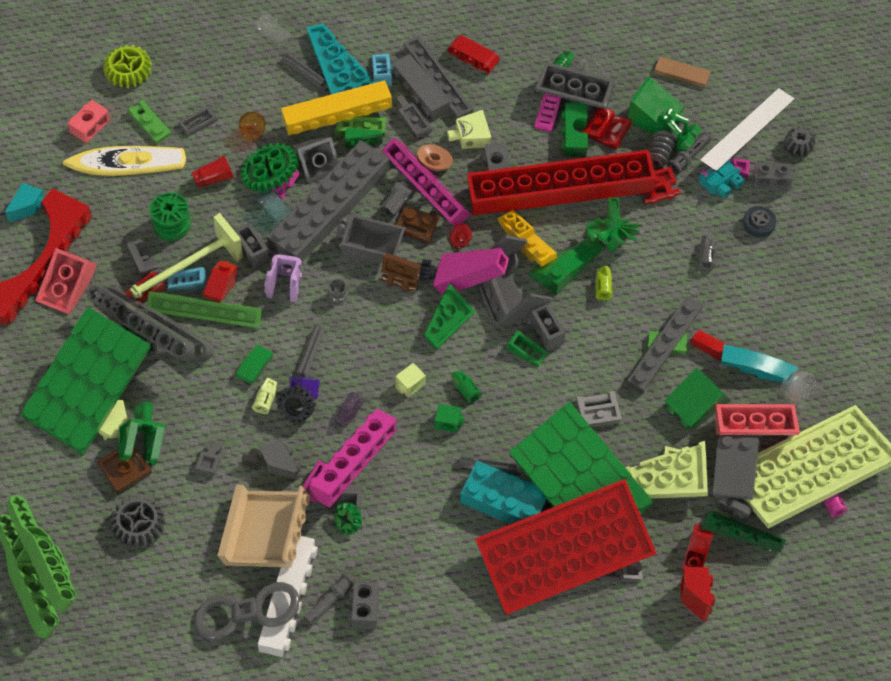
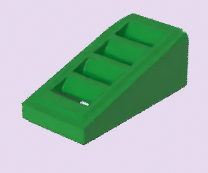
[345,128,383,148]
[505,330,549,367]

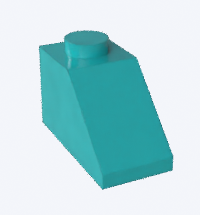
[5,183,44,222]

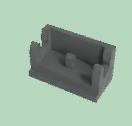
[127,239,161,280]

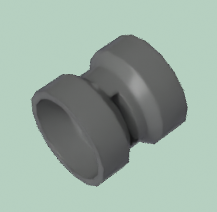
[328,279,347,304]

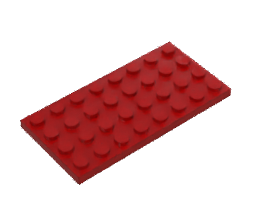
[475,479,657,615]

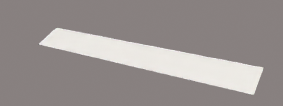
[700,88,795,171]

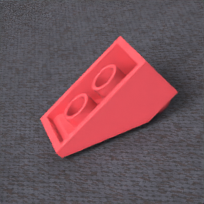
[35,248,97,314]

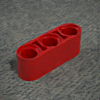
[447,35,500,74]

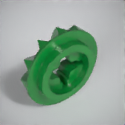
[332,503,362,535]

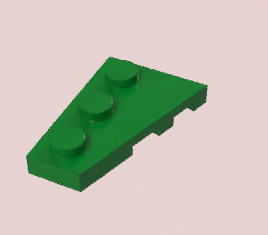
[423,284,476,350]

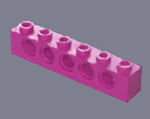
[381,137,471,225]
[309,409,397,508]

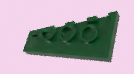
[702,510,786,553]

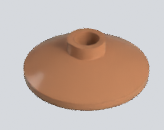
[417,144,453,171]

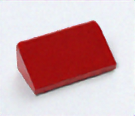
[690,330,727,361]

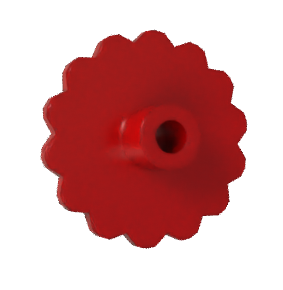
[449,224,472,249]

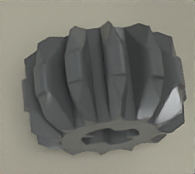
[784,126,816,158]

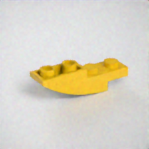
[498,210,557,267]

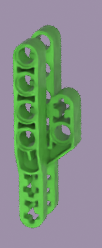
[0,495,76,639]

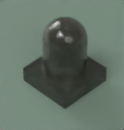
[242,448,260,471]

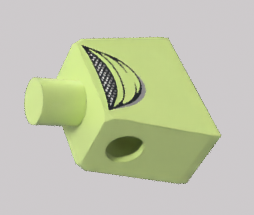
[447,110,491,149]

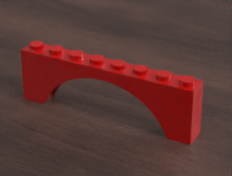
[0,188,92,326]

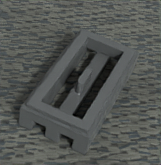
[177,106,218,137]

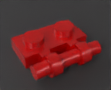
[641,167,680,205]

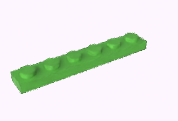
[147,291,262,328]

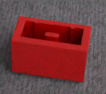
[680,567,715,621]

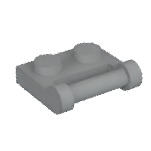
[576,391,622,427]

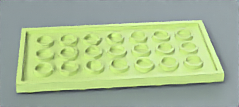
[744,405,891,528]

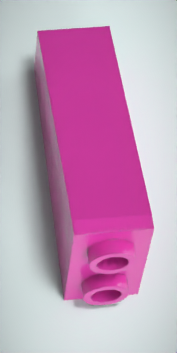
[433,248,509,295]

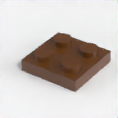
[96,447,152,494]

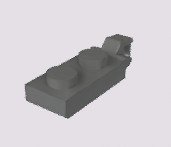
[396,95,432,139]

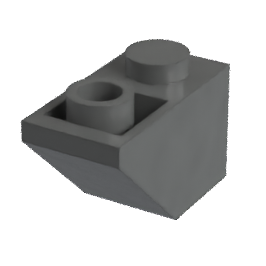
[259,439,300,481]

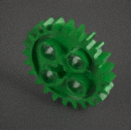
[240,142,299,193]

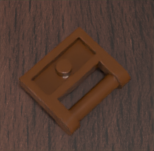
[396,206,440,245]

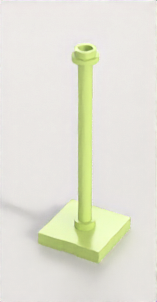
[129,213,243,299]

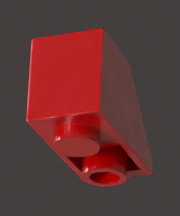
[682,524,714,568]

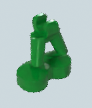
[660,108,702,152]

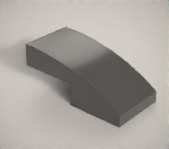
[599,561,643,583]

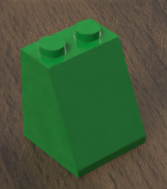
[628,77,684,135]
[664,367,730,430]

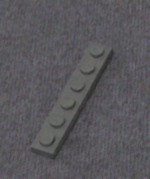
[404,36,473,119]
[627,296,703,393]

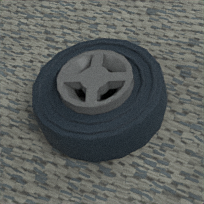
[743,206,777,238]

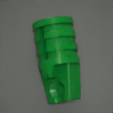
[553,51,575,68]
[451,371,482,404]

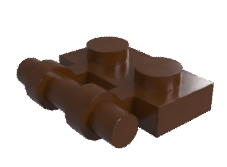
[381,253,421,292]

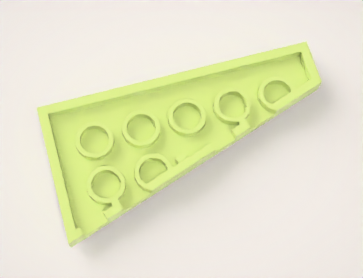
[625,441,708,499]

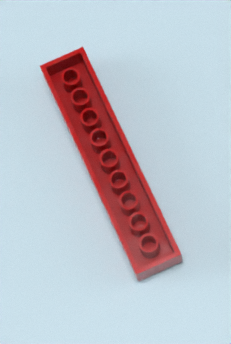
[467,150,656,216]

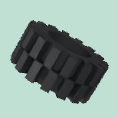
[278,385,316,424]

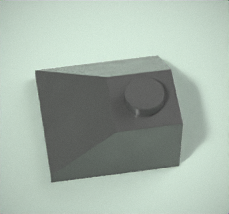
[292,137,339,183]

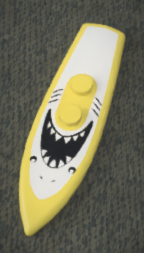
[62,146,186,176]

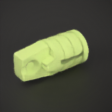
[252,378,277,414]

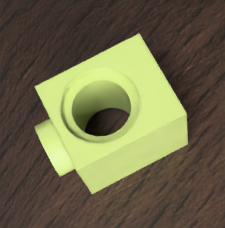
[395,363,426,397]

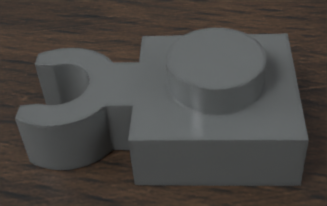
[195,440,222,476]
[716,497,752,522]

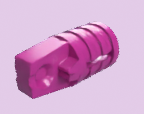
[823,493,847,518]

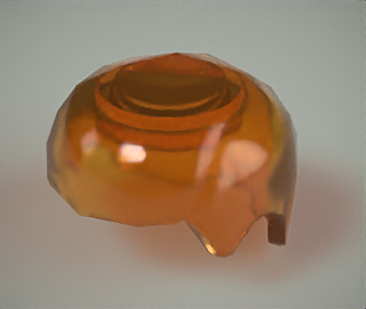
[238,111,266,141]

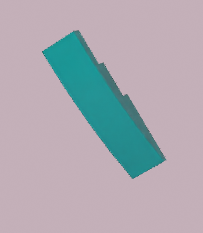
[721,345,798,384]

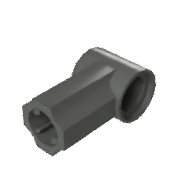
[381,181,415,218]

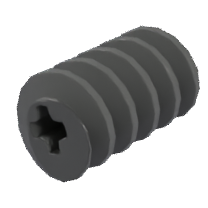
[648,131,676,170]

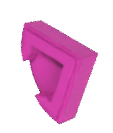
[731,158,750,178]

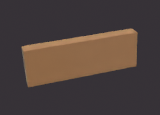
[654,57,711,88]

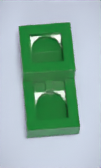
[236,345,274,384]

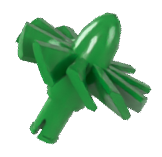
[586,198,640,252]

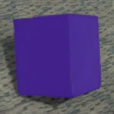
[288,377,320,399]

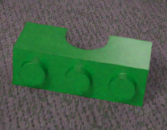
[561,103,588,157]

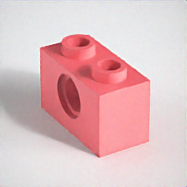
[68,100,110,143]

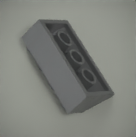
[535,62,614,109]

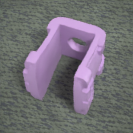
[264,255,302,302]

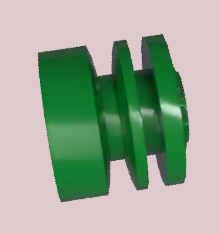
[149,192,191,241]

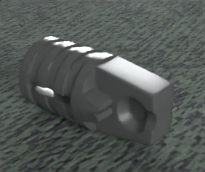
[698,236,716,270]

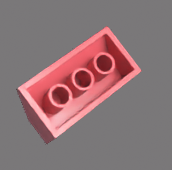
[714,404,800,435]

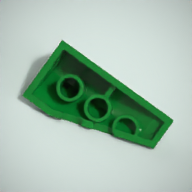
[528,237,604,296]

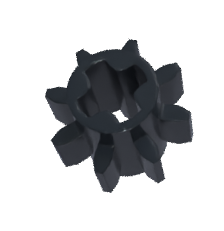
[417,259,435,283]

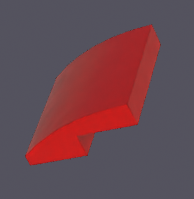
[582,107,632,150]

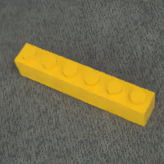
[281,80,392,136]

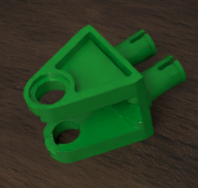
[118,402,165,466]

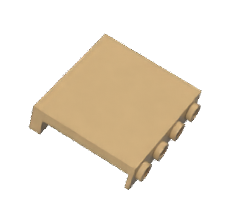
[218,485,310,568]

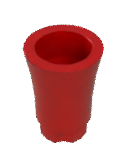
[192,155,234,188]

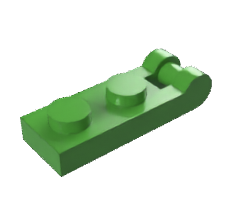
[127,100,172,144]
[335,117,386,137]

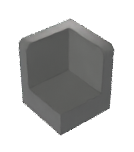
[341,486,362,516]

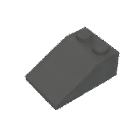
[713,435,759,500]

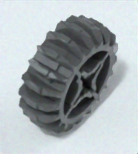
[110,495,166,548]

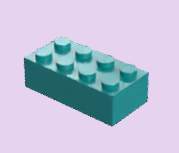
[460,461,549,524]

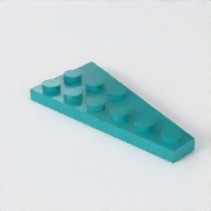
[306,23,376,95]

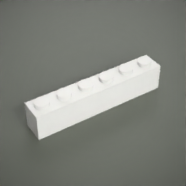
[258,536,318,657]

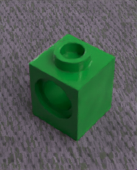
[435,404,465,433]

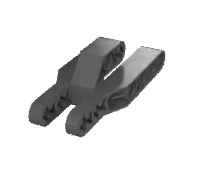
[87,285,214,359]

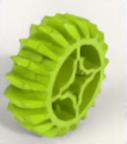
[103,44,152,89]

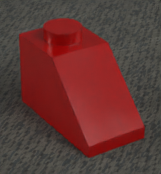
[203,260,237,302]

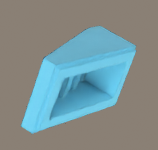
[372,54,392,86]
[168,267,208,291]

